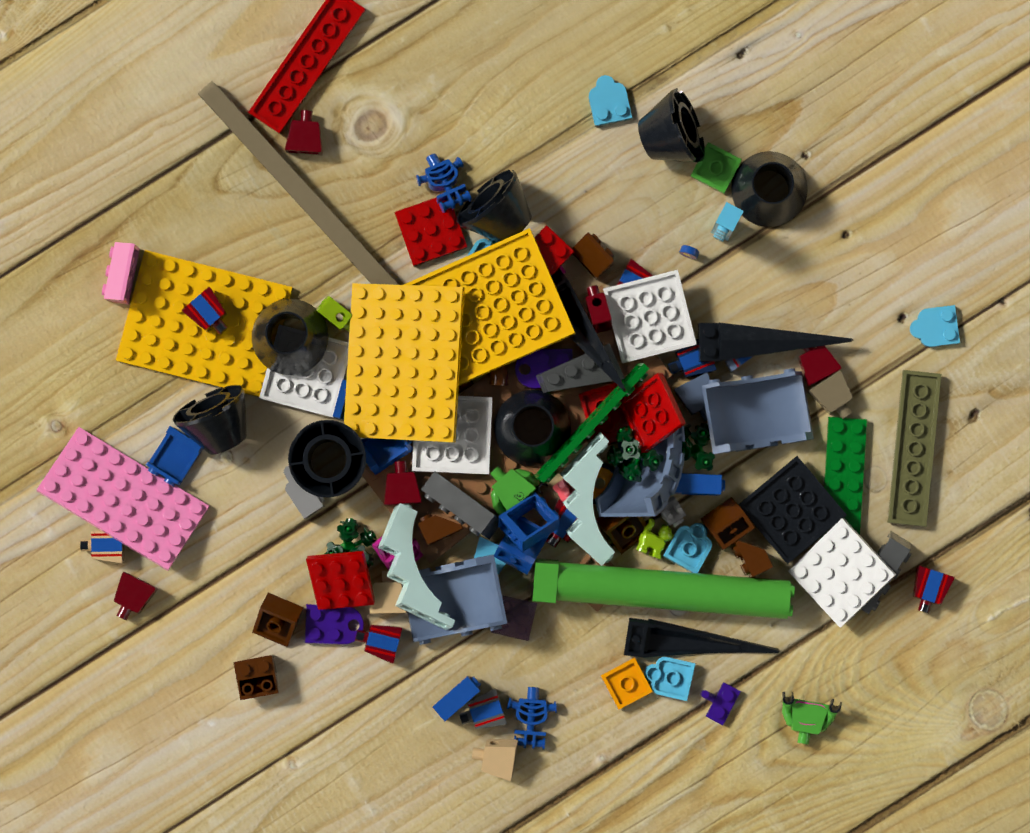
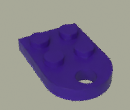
[515,349,573,389]
[305,604,364,644]

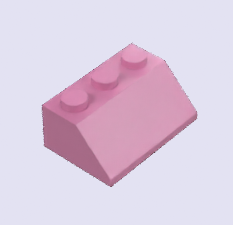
[102,242,140,305]

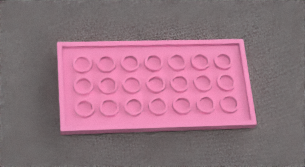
[37,427,209,571]

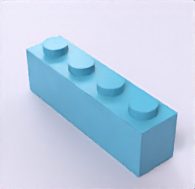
[711,202,744,242]

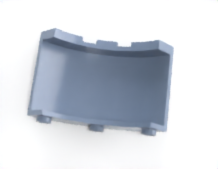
[702,368,814,454]
[595,426,685,517]
[402,554,507,645]

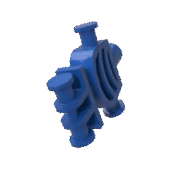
[416,153,472,213]
[507,687,557,750]

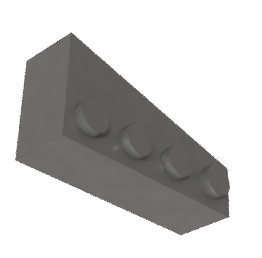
[536,343,625,393]
[421,471,499,540]
[861,531,912,614]

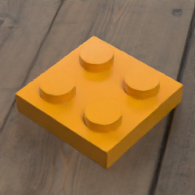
[600,657,653,710]

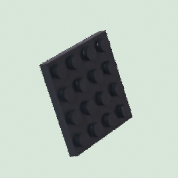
[738,456,847,564]

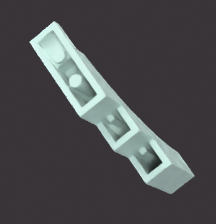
[560,432,615,566]
[378,503,455,630]

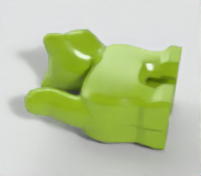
[636,518,674,559]

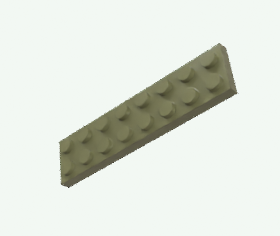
[887,370,942,527]

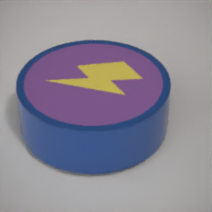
[679,245,699,259]

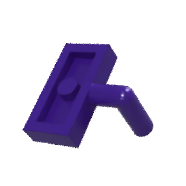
[700,682,741,725]

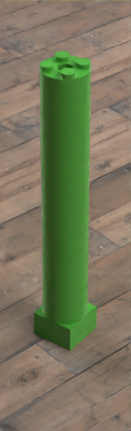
[532,558,795,619]

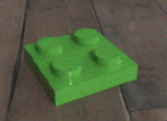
[690,142,742,194]

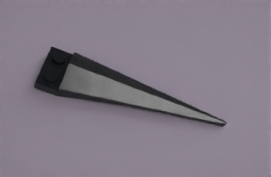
[551,268,626,392]
[698,322,853,362]
[624,618,780,658]

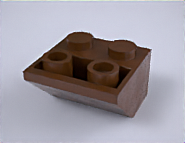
[572,232,614,280]
[700,497,755,550]
[732,541,773,577]
[233,655,279,700]

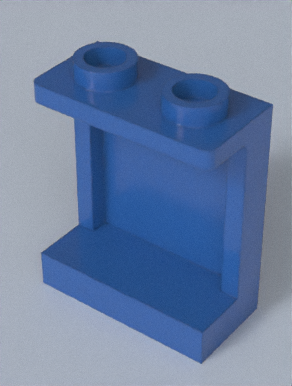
[146,426,203,487]
[360,438,413,475]
[494,516,549,575]

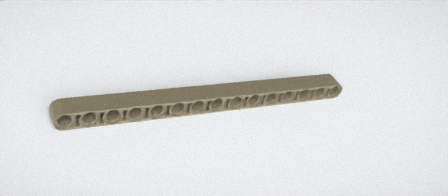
[198,81,398,285]

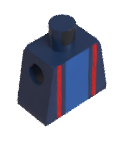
[668,339,717,378]

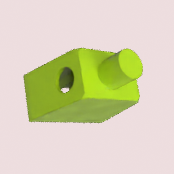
[316,296,352,332]

